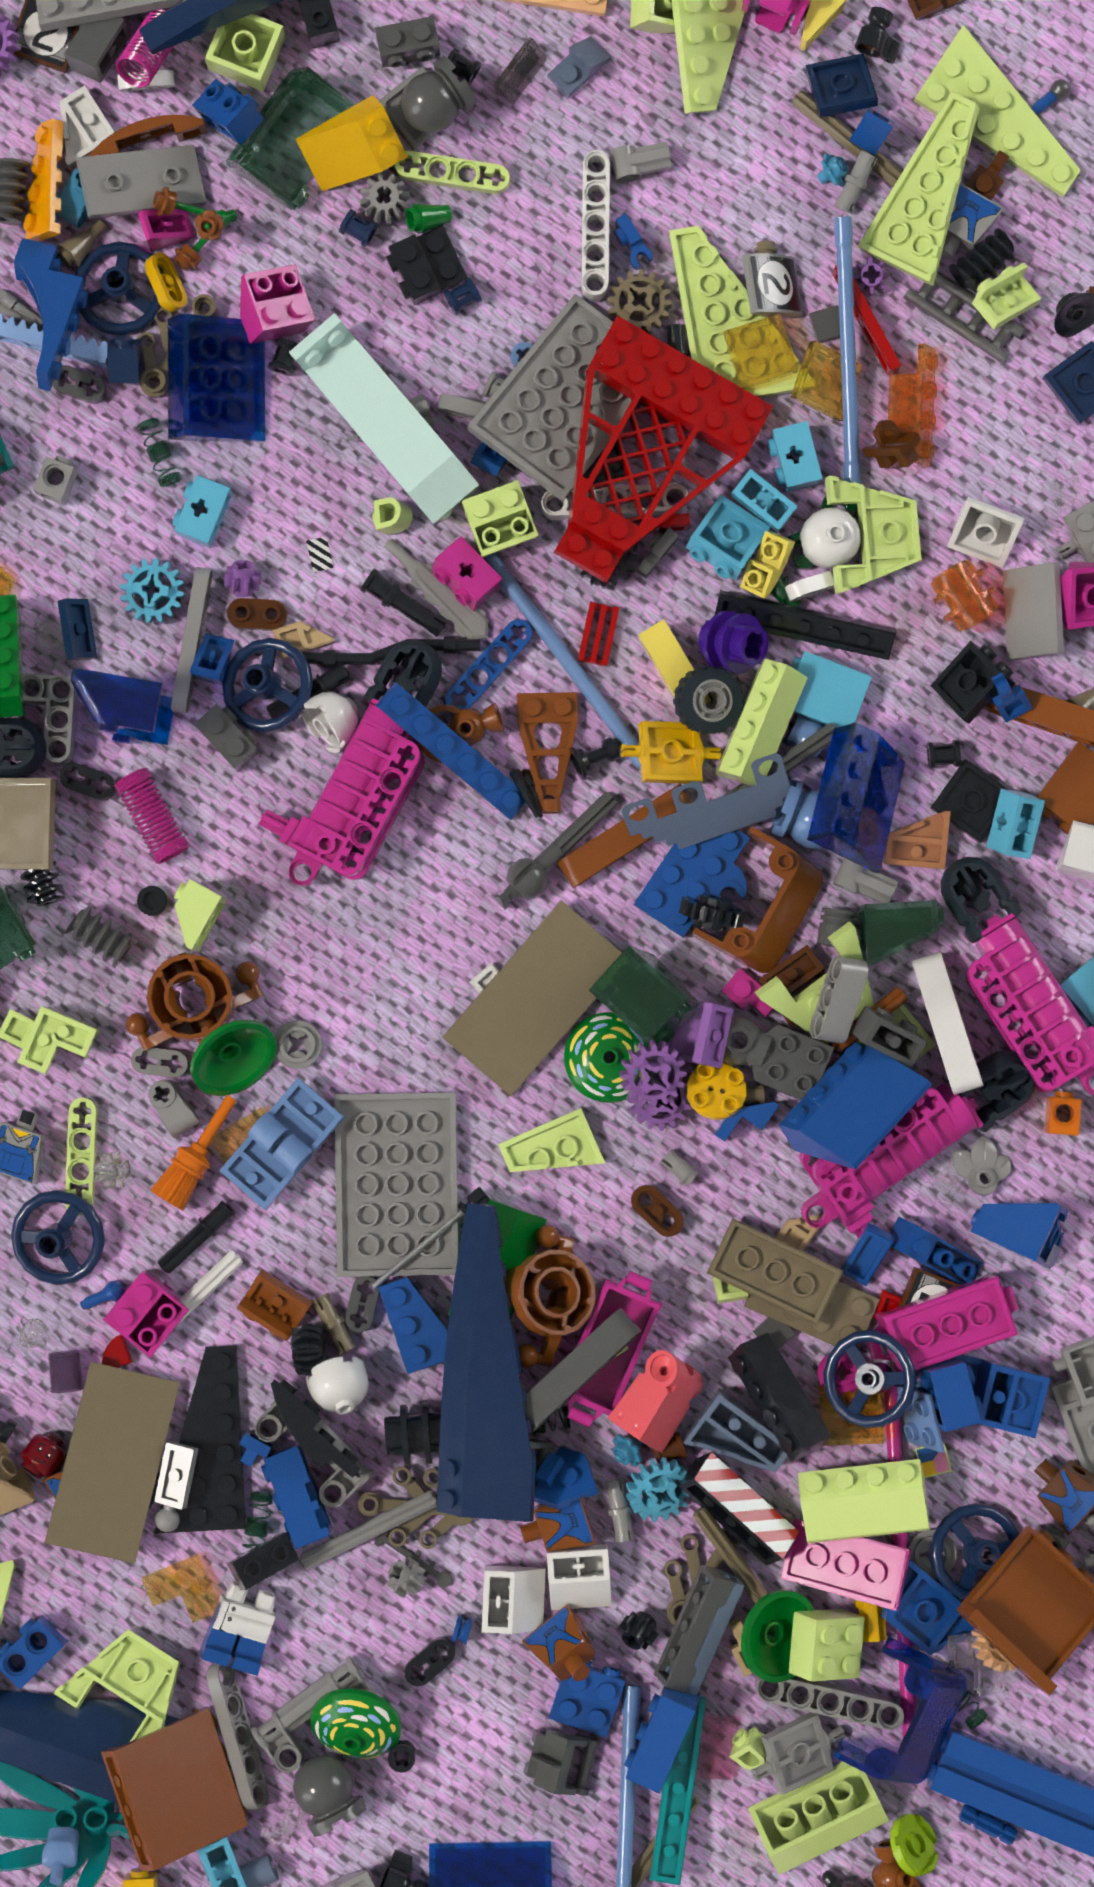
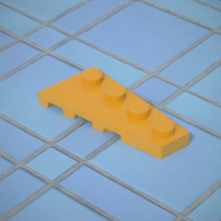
[23,118,63,242]

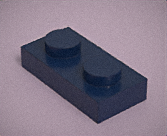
[57,598,97,660]

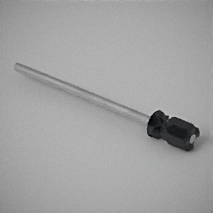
[371,1187,490,1289]

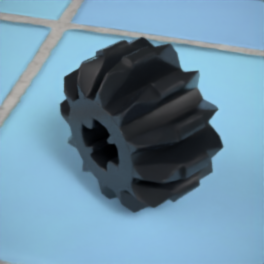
[291,1323,327,1376]

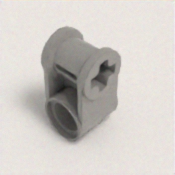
[148,1080,200,1138]

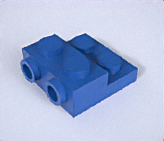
[548,1661,625,1738]

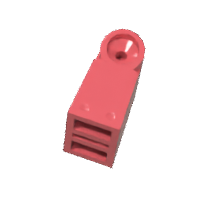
[608,1350,704,1453]

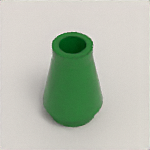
[405,204,452,234]

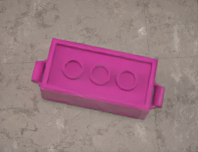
[567,1271,662,1427]
[866,1274,1019,1372]

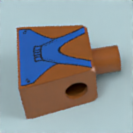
[520,1498,596,1551]
[522,1604,595,1681]

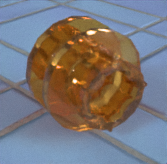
[930,560,999,632]

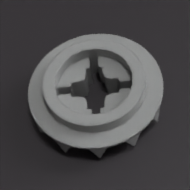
[275,1020,322,1069]
[909,1529,957,1579]

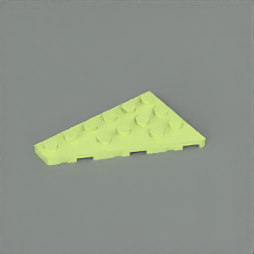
[671,0,745,114]
[669,226,815,398]

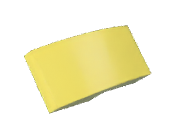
[740,531,795,598]

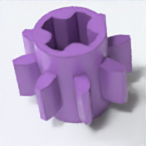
[853,257,890,296]
[224,560,262,597]

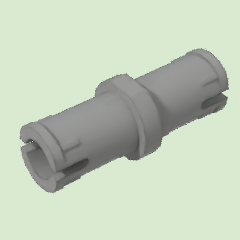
[834,150,878,214]
[605,1478,635,1543]

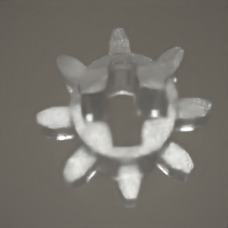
[93,1151,131,1189]

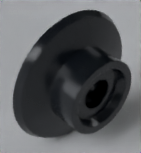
[1054,292,1094,337]

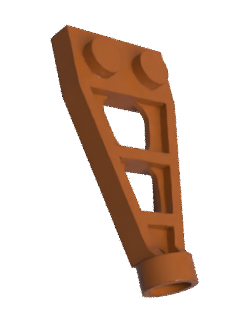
[517,692,578,814]

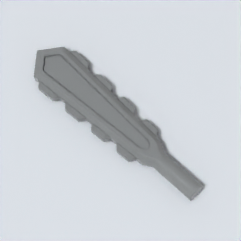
[384,539,489,639]

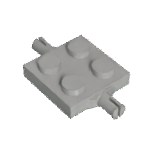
[1055,500,1094,562]
[751,1712,846,1795]

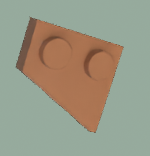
[884,811,951,869]

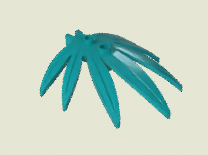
[0,1761,130,1887]

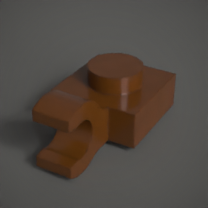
[965,150,1009,200]

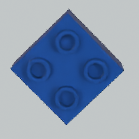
[918,1358,983,1432]

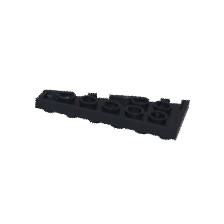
[154,1345,246,1534]

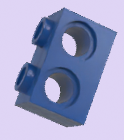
[0,1616,67,1690]

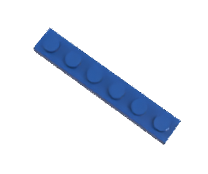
[376,682,526,820]

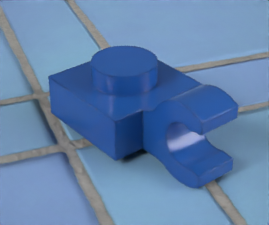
[613,213,653,271]
[991,673,1033,723]

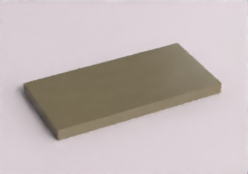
[0,778,56,870]
[442,900,630,1096]
[44,1362,180,1564]

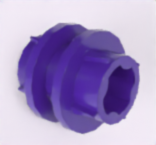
[698,611,769,674]

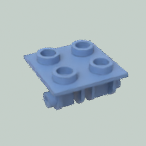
[896,1381,945,1453]

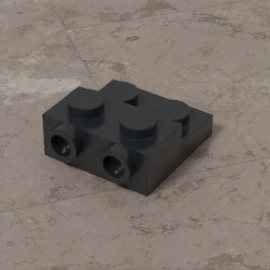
[386,225,468,306]
[930,640,1016,724]

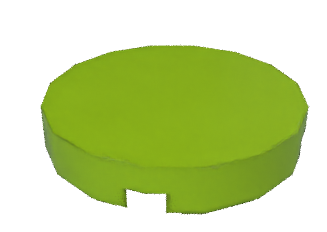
[890,1813,938,1877]

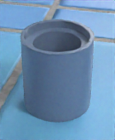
[240,1854,279,1887]

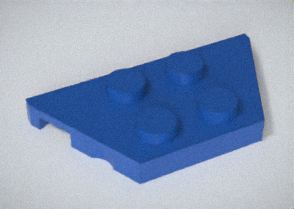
[881,1560,975,1656]

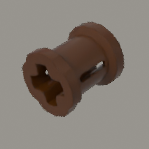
[652,1432,688,1463]

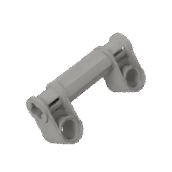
[255,1395,375,1508]
[251,1656,377,1773]

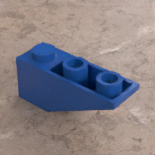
[890,1216,983,1285]

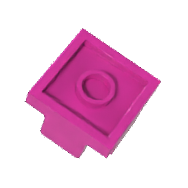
[742,0,811,35]

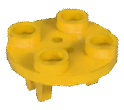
[686,1063,747,1120]

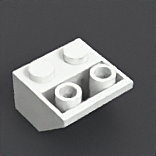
[547,1544,612,1610]
[481,1565,546,1634]

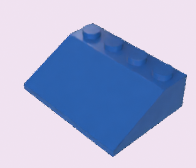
[779,1042,932,1170]

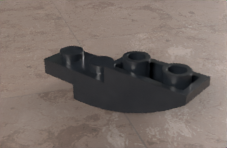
[271,1379,360,1478]

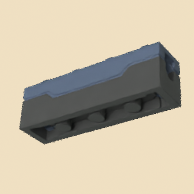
[654,1564,745,1695]

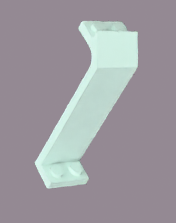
[289,313,480,525]

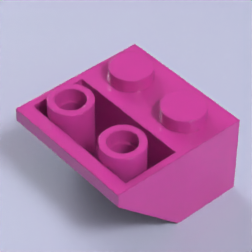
[240,264,315,344]
[103,1270,189,1358]

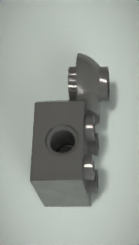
[723,1016,834,1101]

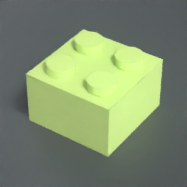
[205,13,286,92]
[789,1609,865,1682]

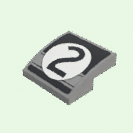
[742,253,803,318]

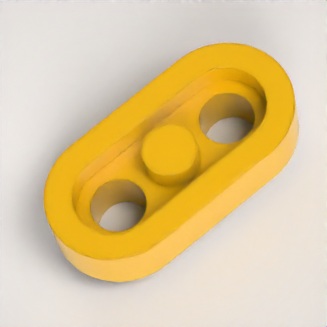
[145,252,187,312]

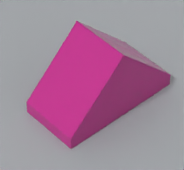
[138,209,195,252]

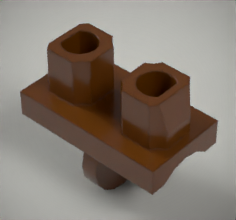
[862,420,921,468]

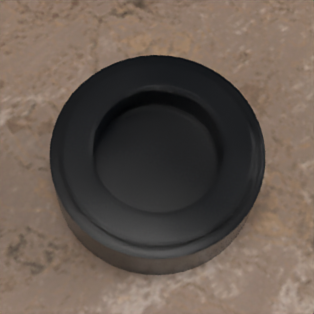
[137,886,168,916]

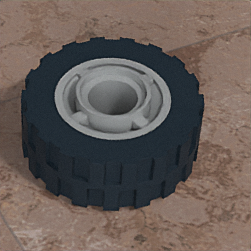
[673,667,744,734]

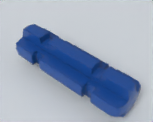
[959,1804,1017,1845]

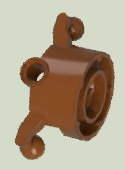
[126,952,264,1051]
[504,1225,595,1368]

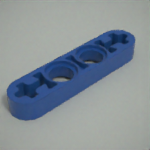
[445,619,532,709]

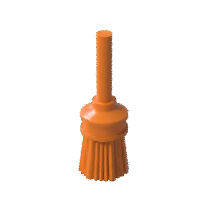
[150,1095,237,1211]

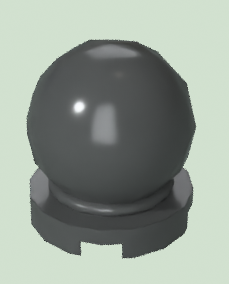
[400,56,477,133]
[293,1756,366,1837]

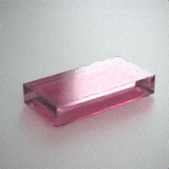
[700,1715,735,1780]

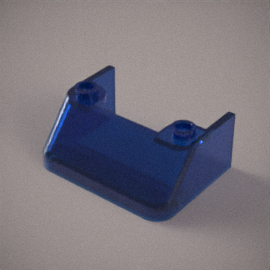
[70,668,174,745]
[833,1636,968,1784]

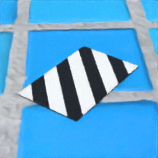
[306,537,334,572]

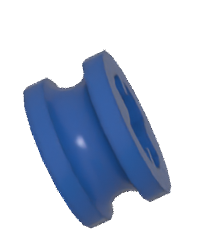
[451,1614,473,1645]

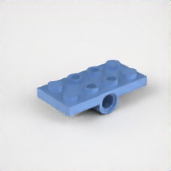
[219,1078,345,1210]

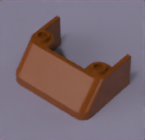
[691,826,823,973]

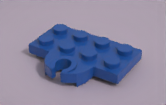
[633,829,750,939]

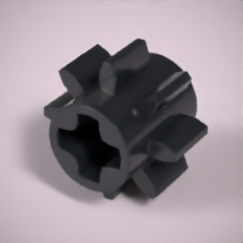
[619,1611,659,1650]

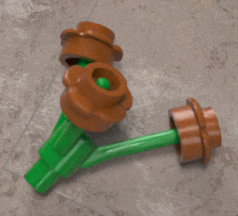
[153,187,237,272]

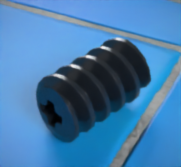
[949,228,1016,293]
[20,861,66,906]

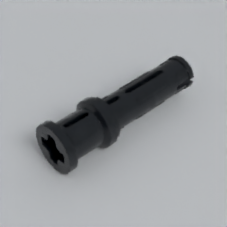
[360,568,448,637]

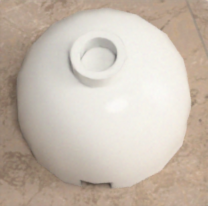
[800,508,861,569]
[301,691,359,753]
[306,1357,369,1414]

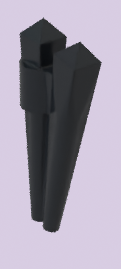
[509,768,543,818]

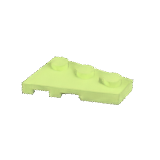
[498,1108,605,1172]

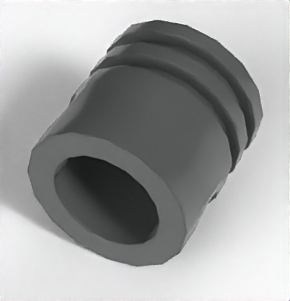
[816,908,858,947]

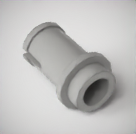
[660,1149,699,1186]

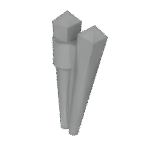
[0,289,43,329]

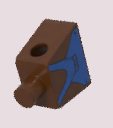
[1034,1458,1094,1536]

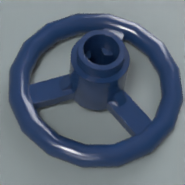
[75,241,163,336]
[222,638,313,732]
[11,1190,105,1285]
[823,1330,917,1428]
[930,1503,1019,1599]

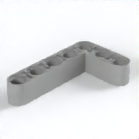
[22,673,78,766]

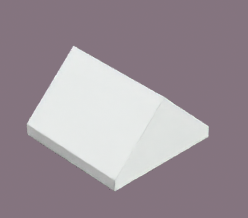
[947,497,1025,568]
[1055,820,1094,881]

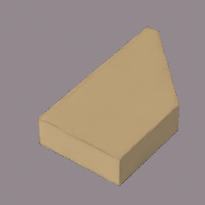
[272,621,335,660]
[775,1214,823,1251]

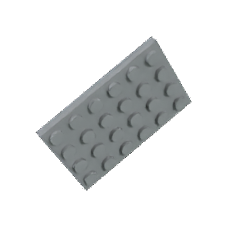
[467,294,640,502]
[335,1092,459,1277]

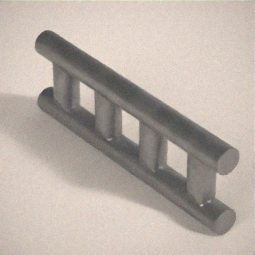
[903,271,1025,364]

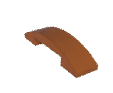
[89,115,207,156]

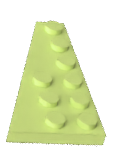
[914,25,1081,197]
[857,92,979,286]

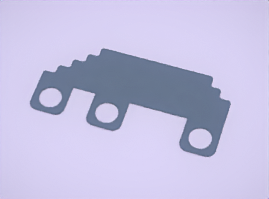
[622,753,790,849]

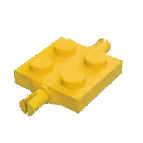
[620,721,721,784]

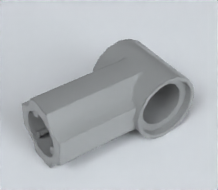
[609,142,672,183]
[833,856,898,906]

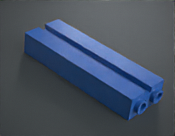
[925,1726,1094,1857]

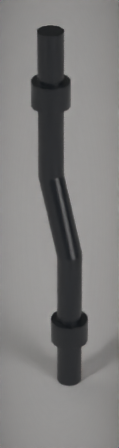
[302,636,480,668]

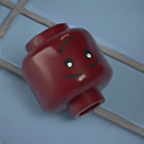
[20,1433,66,1480]

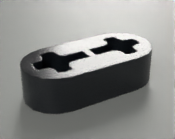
[59,762,116,800]
[404,1637,455,1686]

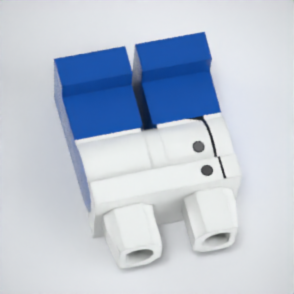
[199,1581,276,1676]

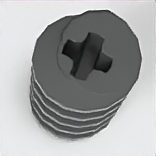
[0,158,30,225]
[65,905,132,968]

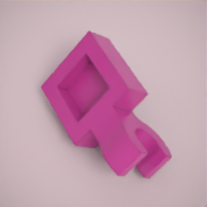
[721,968,773,1018]

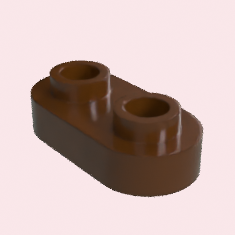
[227,598,288,631]
[631,1185,683,1237]

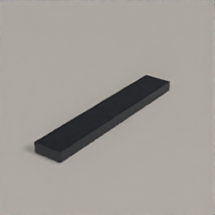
[715,590,896,660]

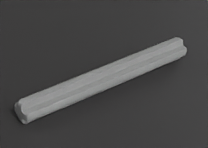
[300,1491,437,1570]

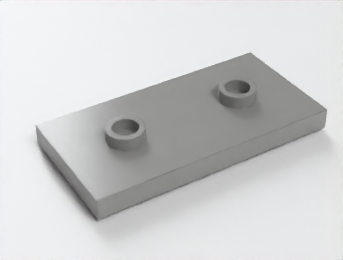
[76,145,206,219]

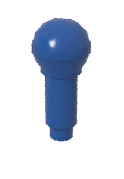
[80,1280,125,1310]

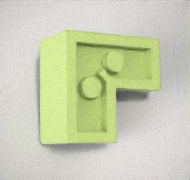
[17,1006,101,1074]

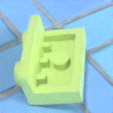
[972,263,1042,330]

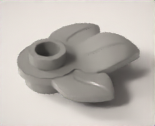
[952,1136,1011,1196]

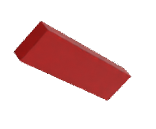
[832,265,901,377]

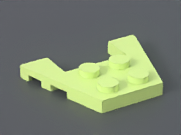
[825,476,922,594]
[754,922,874,1044]
[54,1629,181,1742]

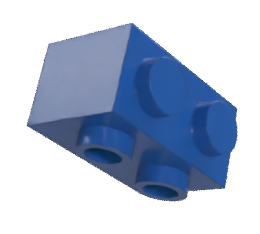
[192,79,264,146]

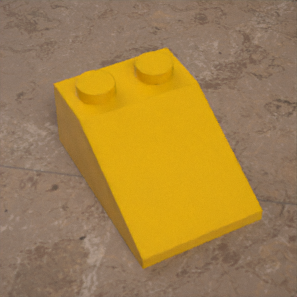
[295,95,408,191]

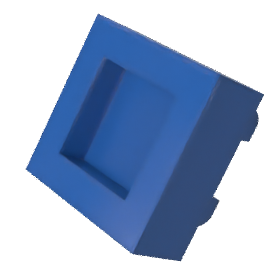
[239,1430,274,1467]

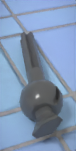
[495,792,619,910]

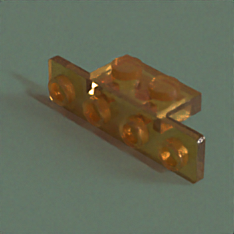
[888,343,939,467]

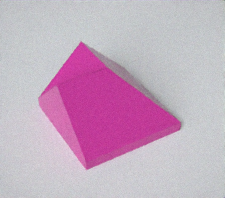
[1060,562,1094,630]

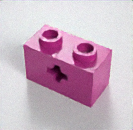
[432,536,503,611]

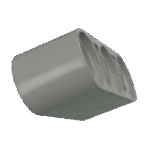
[810,955,868,1044]

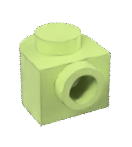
[372,497,413,535]
[729,1727,766,1770]

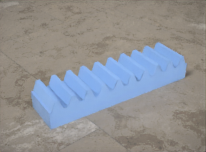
[0,314,108,369]

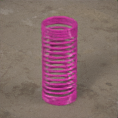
[116,7,175,88]
[114,768,190,864]

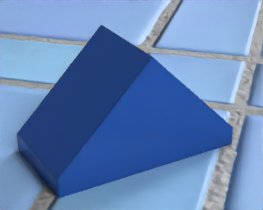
[849,108,894,156]
[190,633,234,685]

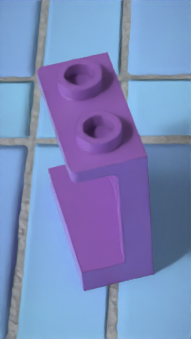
[652,995,734,1068]

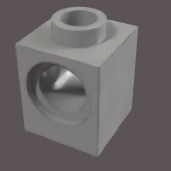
[33,456,78,506]

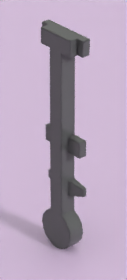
[374,1530,452,1588]

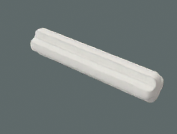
[180,1250,243,1322]

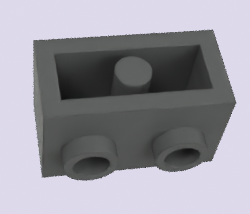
[375,16,441,68]
[64,17,131,83]
[194,704,260,772]
[850,1005,927,1068]

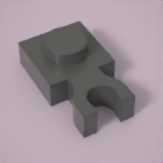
[637,528,679,579]

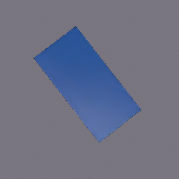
[840,1222,895,1286]

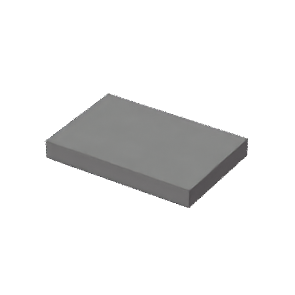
[1003,562,1064,660]

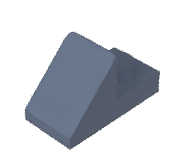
[547,36,611,99]

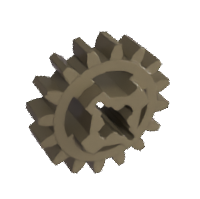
[607,269,672,334]

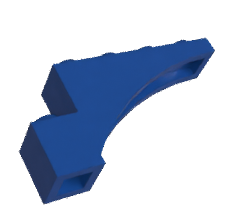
[14,238,88,391]

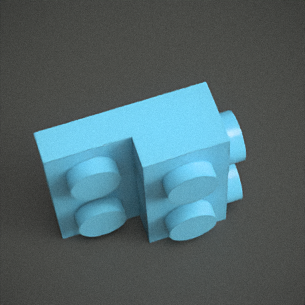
[685,494,771,580]

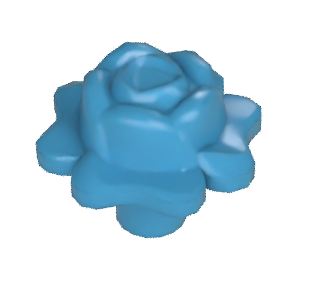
[817,153,849,187]
[612,1434,643,1467]

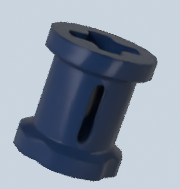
[339,209,378,247]
[443,278,482,316]

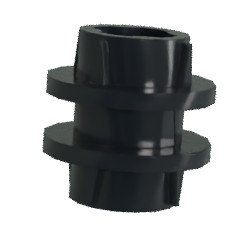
[384,1402,441,1466]

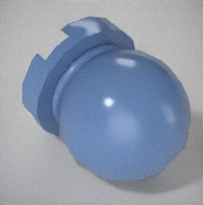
[770,778,845,850]

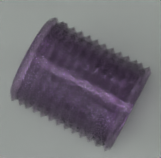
[47,1350,83,1393]

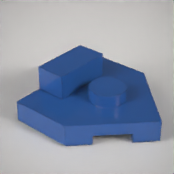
[534,1446,599,1510]

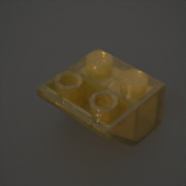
[817,1381,885,1446]

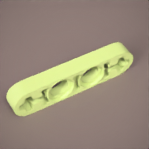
[395,151,510,194]
[65,1097,98,1216]

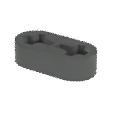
[52,365,107,404]
[345,1276,380,1332]

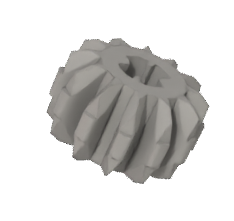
[359,173,410,226]

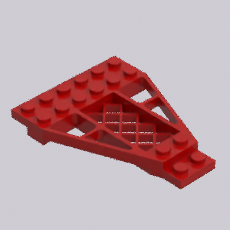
[553,315,773,583]

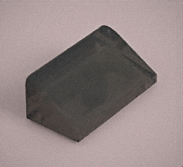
[495,37,547,105]

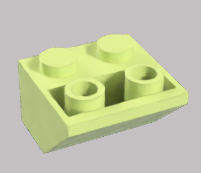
[462,480,539,558]

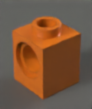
[1044,1091,1082,1136]

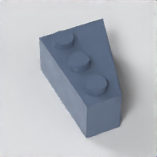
[683,1388,788,1473]

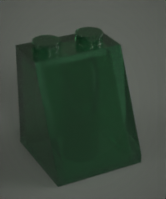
[858,900,944,967]
[589,945,700,1047]

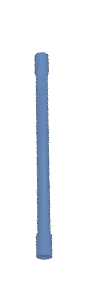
[834,216,862,484]
[477,550,641,769]
[616,1685,641,1887]

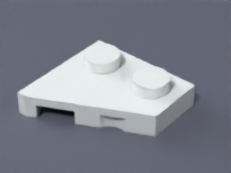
[60,85,114,169]

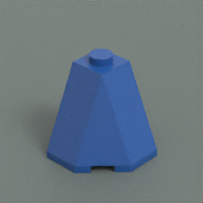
[970,1203,1068,1269]

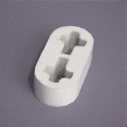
[117,70,175,91]
[785,570,834,602]

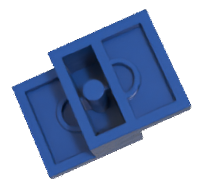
[953,1354,1050,1438]

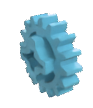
[119,558,186,625]
[626,1457,690,1522]

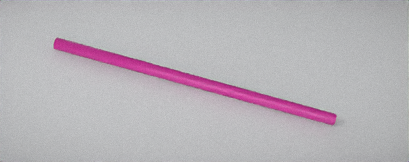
[884,1385,919,1753]

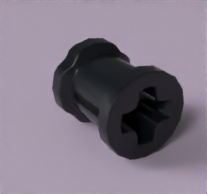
[448,48,482,86]
[267,338,298,376]
[927,740,961,769]
[388,1740,416,1773]

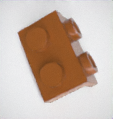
[237,1269,313,1341]

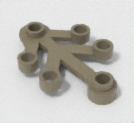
[138,294,222,398]
[358,1466,474,1549]
[664,1526,742,1626]

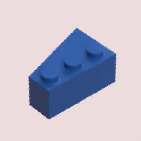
[378,1276,448,1374]
[261,1444,333,1549]
[623,1686,700,1794]

